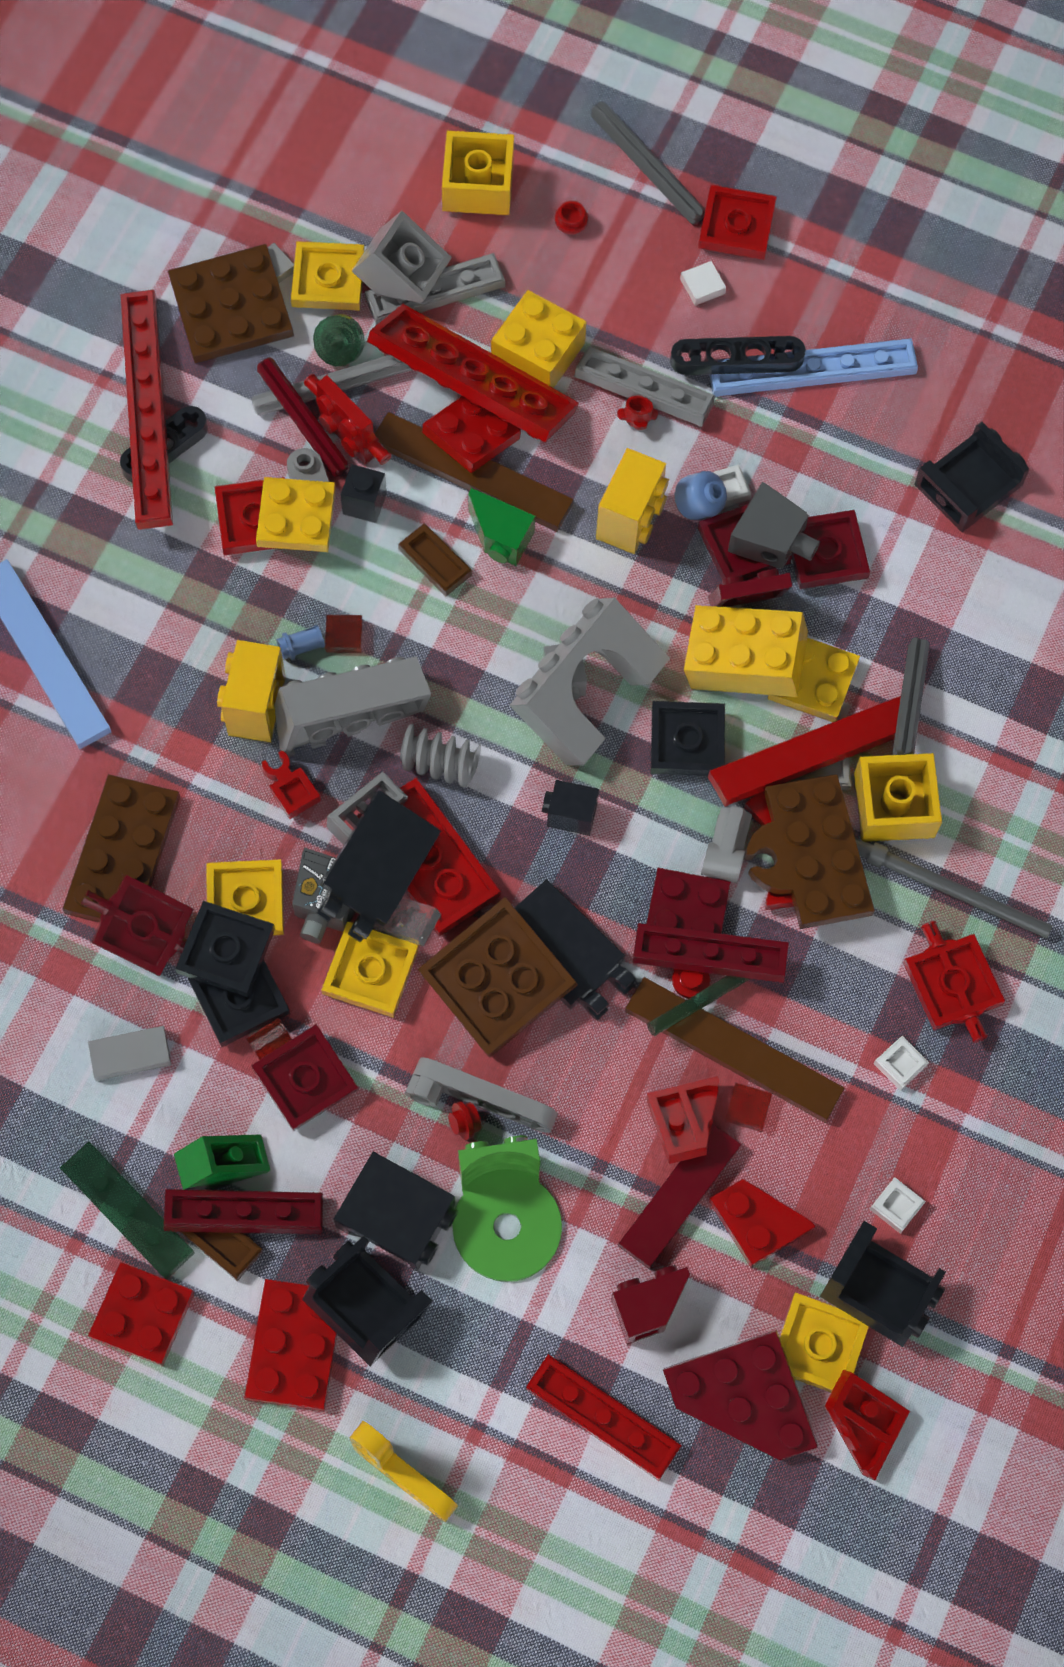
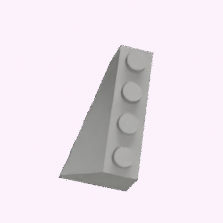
[274,656,432,757]

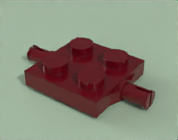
[81,875,194,976]

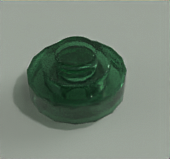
[313,314,365,367]

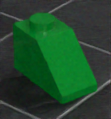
[468,488,535,566]
[174,1134,271,1190]

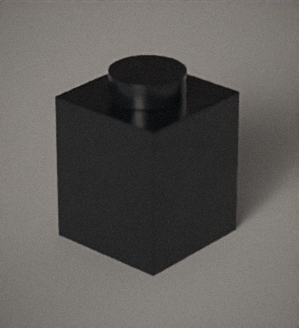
[340,464,387,523]
[542,780,599,836]

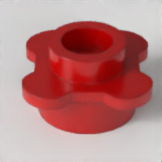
[617,395,658,430]

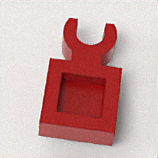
[262,750,321,820]

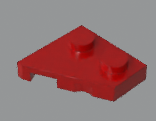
[647,1076,719,1164]
[709,1179,815,1268]
[825,1370,910,1480]

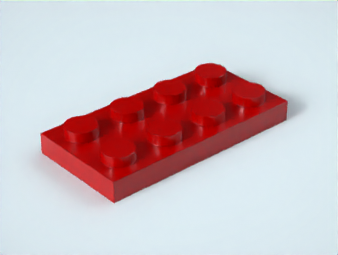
[357,778,501,937]

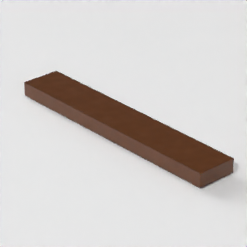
[375,412,574,532]
[625,977,845,1123]

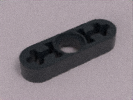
[120,406,208,483]

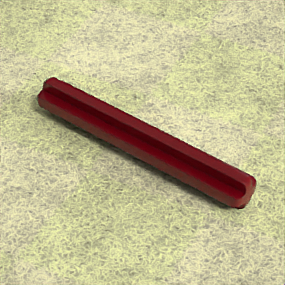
[257,357,349,477]

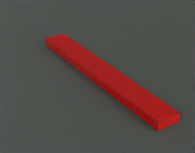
[120,289,173,530]

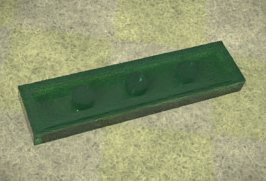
[60,1141,195,1280]

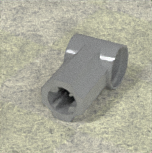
[701,806,752,884]

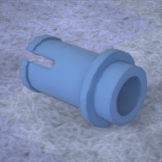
[276,625,325,661]

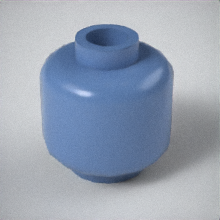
[674,471,727,520]

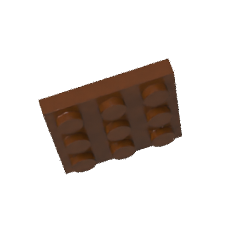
[167,244,294,364]
[418,897,578,1058]

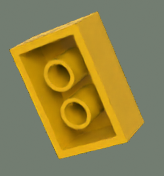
[684,605,808,697]

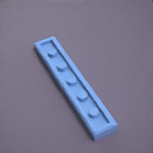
[709,338,918,397]
[0,559,111,750]

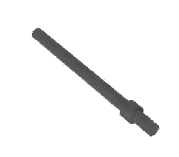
[855,837,1053,939]

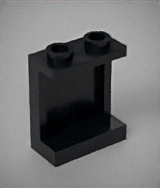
[914,422,1029,532]
[333,1151,458,1271]
[820,1221,946,1347]
[302,1236,433,1367]

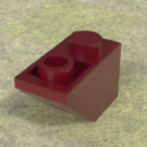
[611,1265,690,1345]

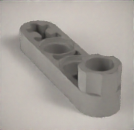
[405,1057,558,1133]

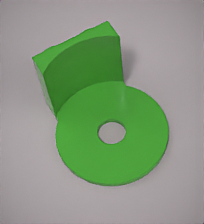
[453,1135,562,1282]

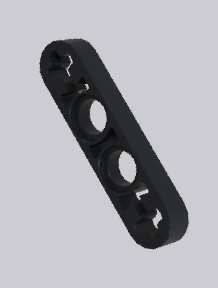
[670,336,806,375]

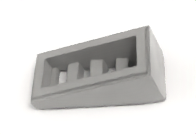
[327,772,408,845]

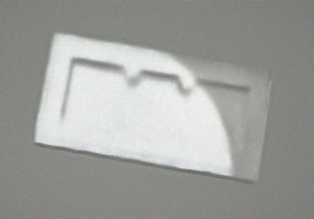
[372,898,441,946]

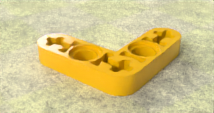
[349,1421,458,1522]

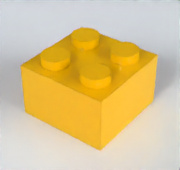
[442,130,514,215]
[491,290,587,388]
[596,448,669,555]
[217,640,286,743]
[854,753,942,842]

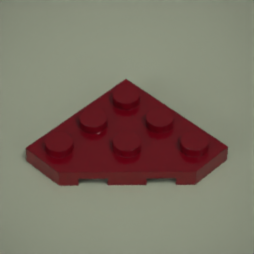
[663,1329,818,1460]

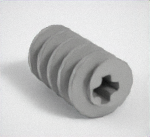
[400,724,481,787]

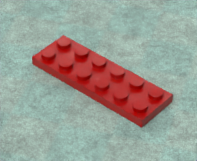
[367,304,579,443]

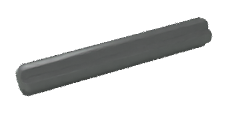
[893,637,930,755]

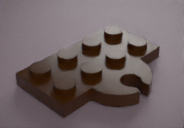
[745,774,875,929]

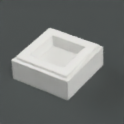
[680,261,726,306]
[713,464,751,507]
[874,1036,929,1091]
[870,1177,926,1234]

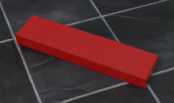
[526,1354,682,1481]

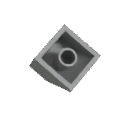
[352,211,452,303]

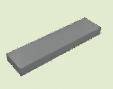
[365,253,505,325]
[574,346,716,427]

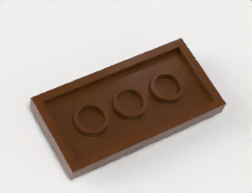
[63,774,180,922]

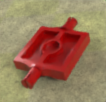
[304,374,392,465]
[903,921,1005,1043]

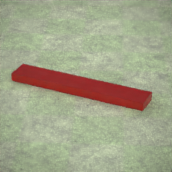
[708,696,919,807]

